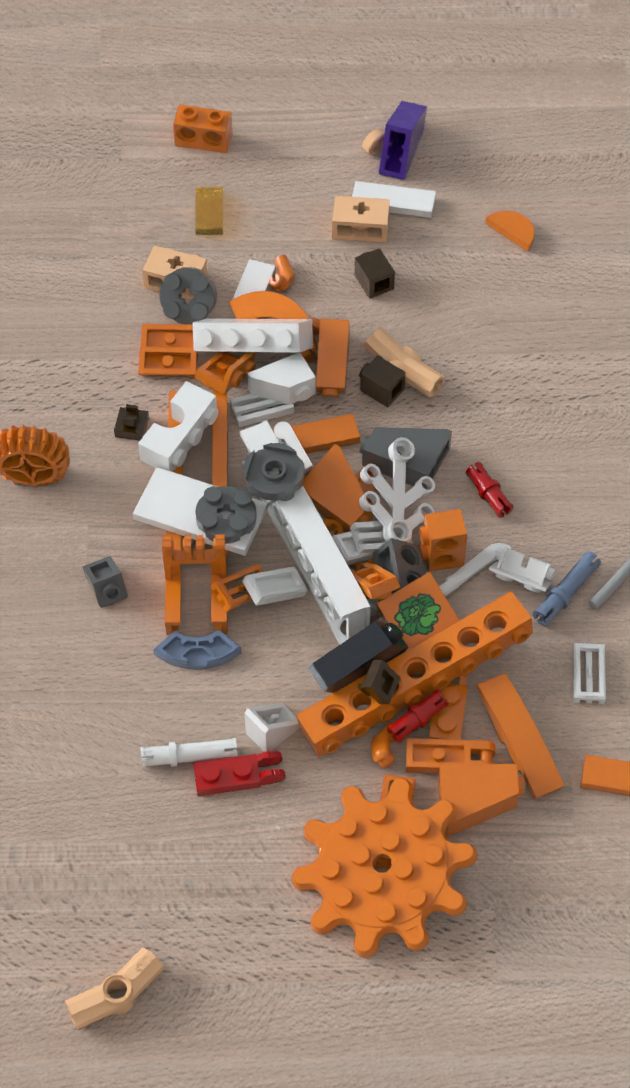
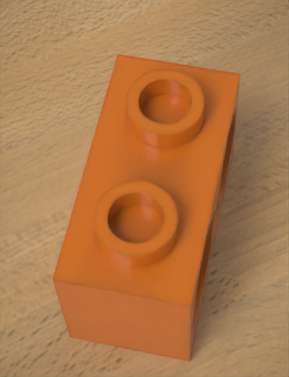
[173,104,233,153]
[418,509,467,572]

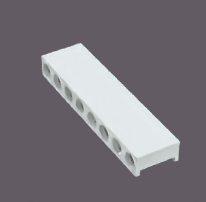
[240,420,371,644]

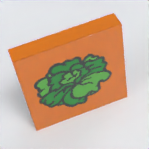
[376,572,460,652]

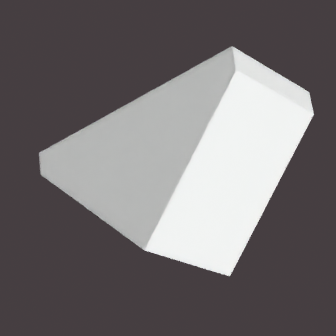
[244,703,299,752]

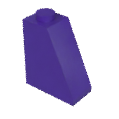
[378,101,427,180]

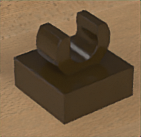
[114,404,149,441]
[357,660,400,704]

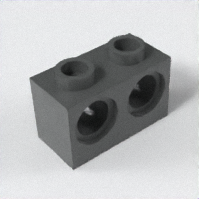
[373,538,425,600]

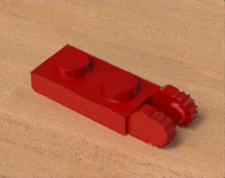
[193,750,286,796]

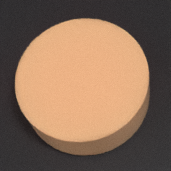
[362,128,385,155]

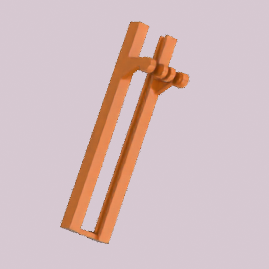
[162,390,228,635]

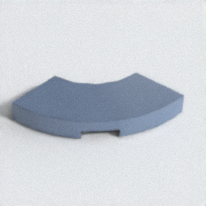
[154,629,242,670]

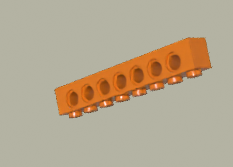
[296,591,533,757]

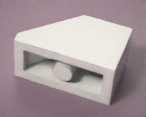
[248,352,316,405]

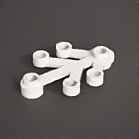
[359,437,435,543]

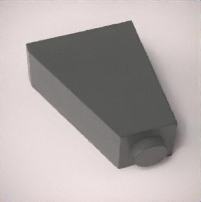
[359,427,452,490]

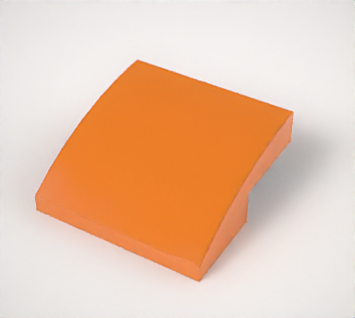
[138,324,198,377]

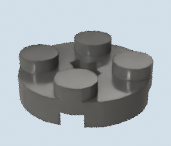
[159,267,217,324]
[243,443,305,501]
[195,486,257,544]

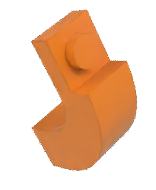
[229,291,318,364]

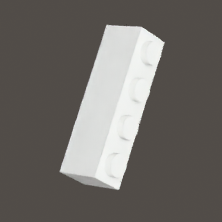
[193,319,313,353]

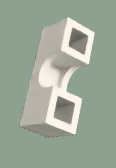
[138,381,219,472]

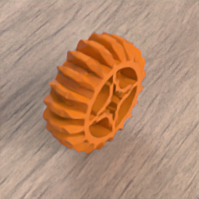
[0,424,70,487]

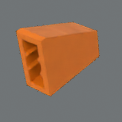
[316,318,350,398]
[303,444,373,532]
[438,764,524,838]

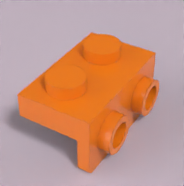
[194,352,257,394]

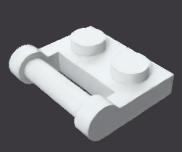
[274,421,313,477]

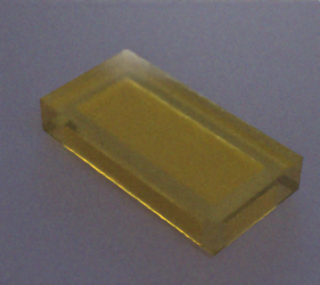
[195,187,223,235]

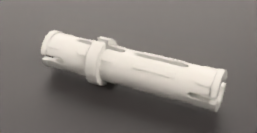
[140,738,238,768]

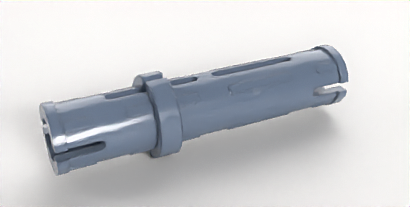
[533,551,601,626]

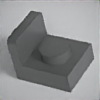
[82,556,128,608]

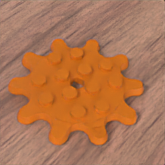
[291,779,478,958]

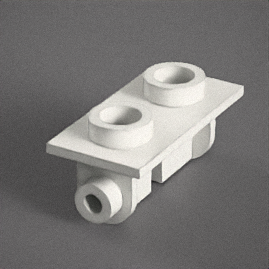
[489,547,556,593]

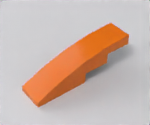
[476,673,565,799]

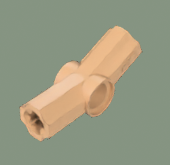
[363,326,445,398]
[65,948,164,1030]

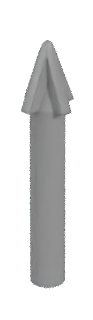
[589,553,630,610]

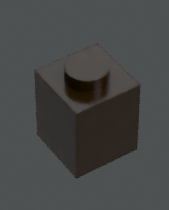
[355,248,395,299]
[359,355,406,408]

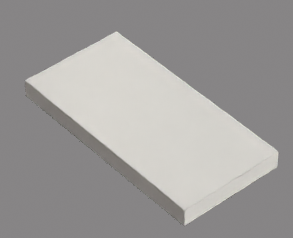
[133,467,268,556]

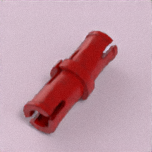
[465,462,514,518]
[387,689,449,743]

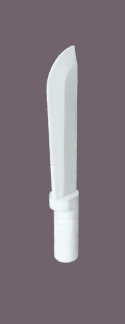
[439,543,512,597]

